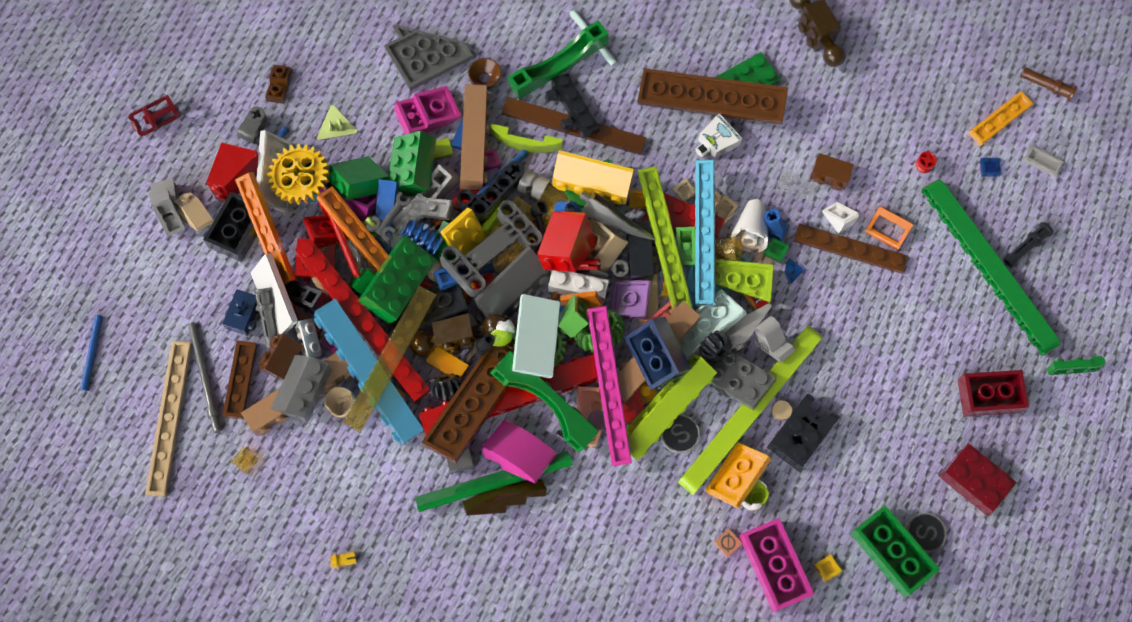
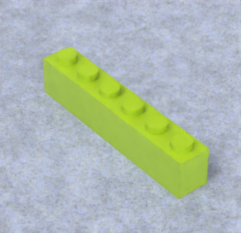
[626,354,717,460]

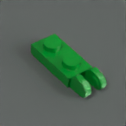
[1047,356,1106,375]

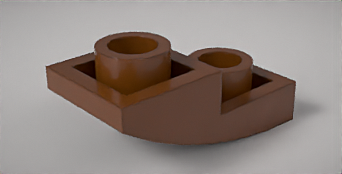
[265,65,292,104]

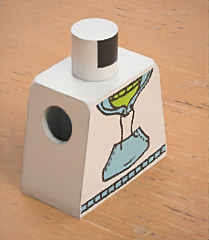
[695,114,742,158]

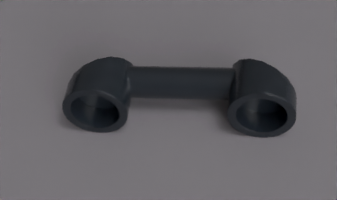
[530,200,548,245]

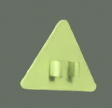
[317,105,357,140]

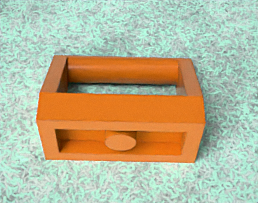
[865,205,913,250]

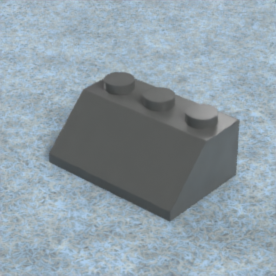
[271,355,332,423]

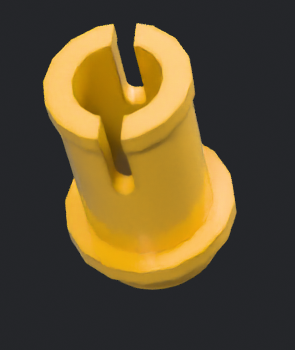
[330,551,356,569]

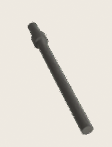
[188,322,221,433]

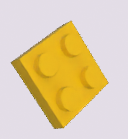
[440,208,487,256]

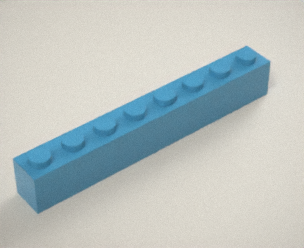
[314,299,424,445]

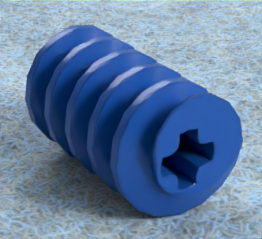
[399,218,443,256]

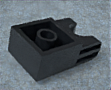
[767,393,839,472]

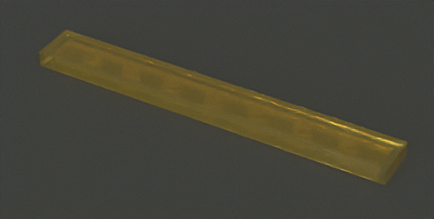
[343,286,436,433]

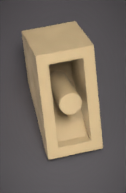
[174,193,214,231]

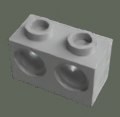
[149,188,185,237]

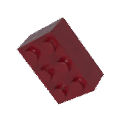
[957,370,1029,417]
[939,443,1017,516]

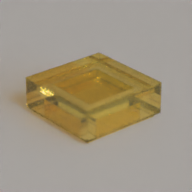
[230,446,259,475]

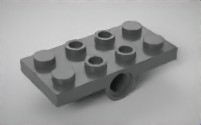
[699,351,776,411]

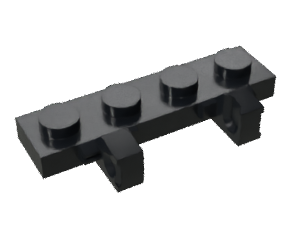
[545,73,600,138]

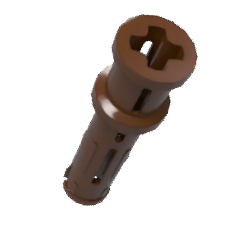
[1020,67,1077,101]

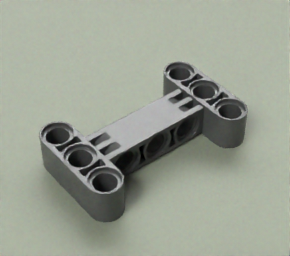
[440,200,542,297]

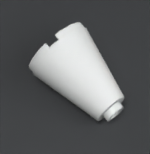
[730,199,769,252]

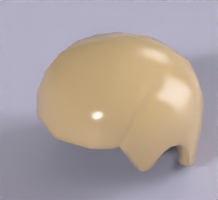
[324,386,356,418]

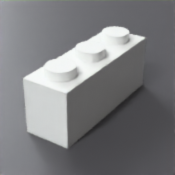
[548,270,609,303]

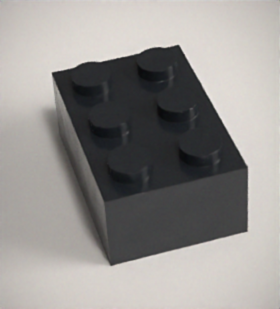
[203,192,257,262]

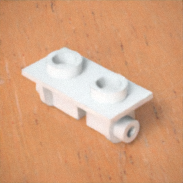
[295,318,322,358]

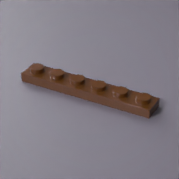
[793,223,908,274]

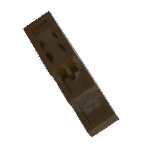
[462,479,547,516]

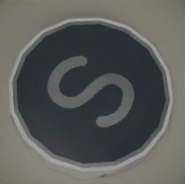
[661,414,700,454]
[905,513,947,553]

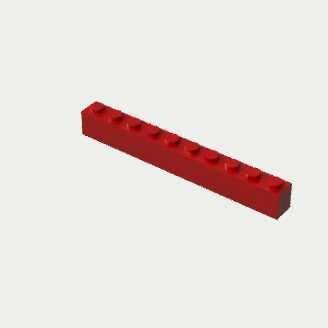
[294,238,430,404]
[419,352,598,435]

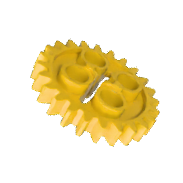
[267,144,330,205]

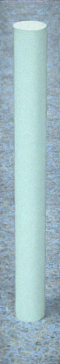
[570,10,617,66]

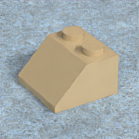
[586,219,628,272]

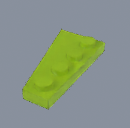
[715,259,773,302]

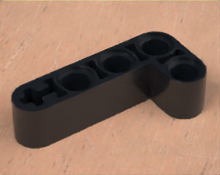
[457,161,524,224]

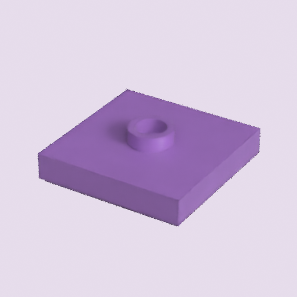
[610,280,652,319]

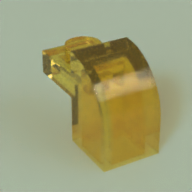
[540,183,569,228]

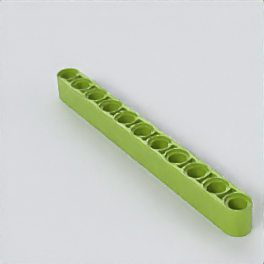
[678,325,824,495]

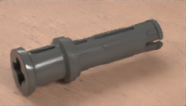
[253,287,276,347]

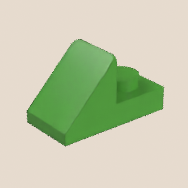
[676,227,695,265]

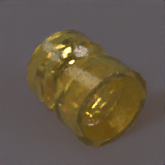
[715,237,743,261]

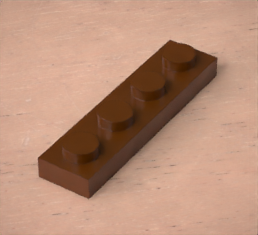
[222,340,257,420]

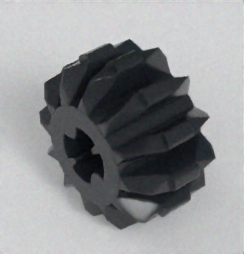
[698,330,733,364]
[429,373,462,401]

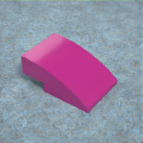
[394,86,461,135]
[482,420,557,483]

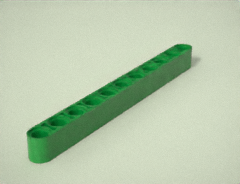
[921,179,1060,356]

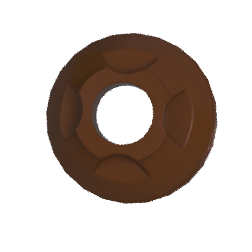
[468,58,501,89]

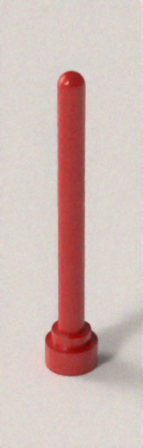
[319,204,361,277]

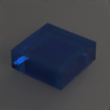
[979,158,1001,177]

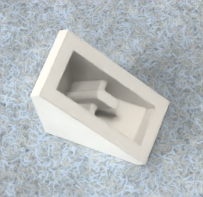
[822,202,859,234]

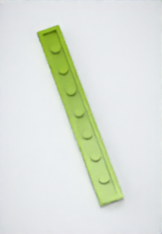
[637,166,693,309]

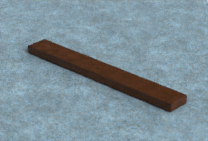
[501,97,646,155]

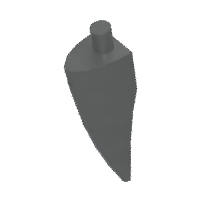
[579,191,655,240]

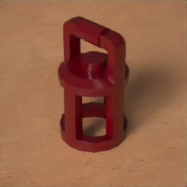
[128,94,181,137]

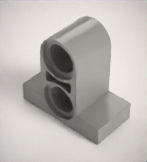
[754,316,795,363]

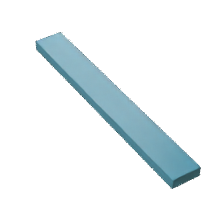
[695,160,715,306]

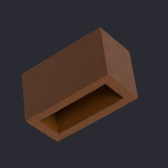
[809,153,854,190]
[258,334,303,380]

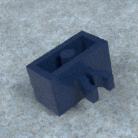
[222,289,260,336]

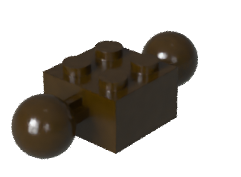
[789,0,846,67]
[410,313,507,357]

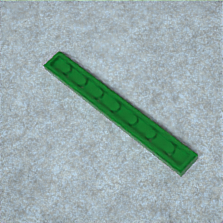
[415,451,573,512]

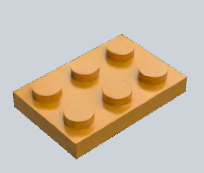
[705,442,771,509]

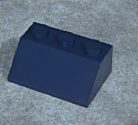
[624,316,692,390]

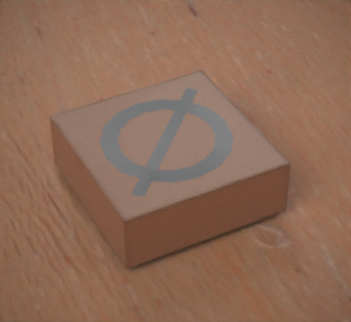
[713,528,742,557]

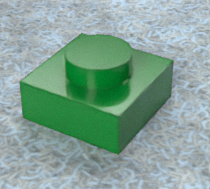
[763,237,789,263]

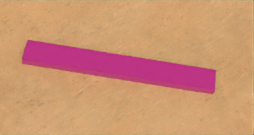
[587,306,632,467]

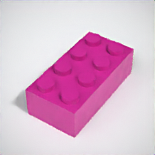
[739,518,814,612]

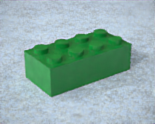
[358,236,436,324]
[850,505,940,598]

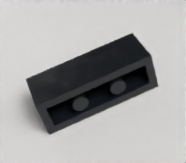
[626,221,657,281]

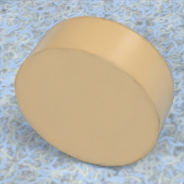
[772,400,792,421]

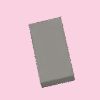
[1022,145,1064,178]

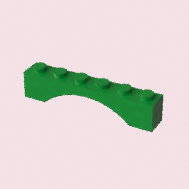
[508,20,609,100]
[490,351,599,453]

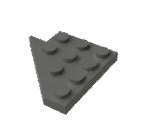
[384,25,473,91]

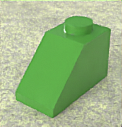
[558,294,589,338]

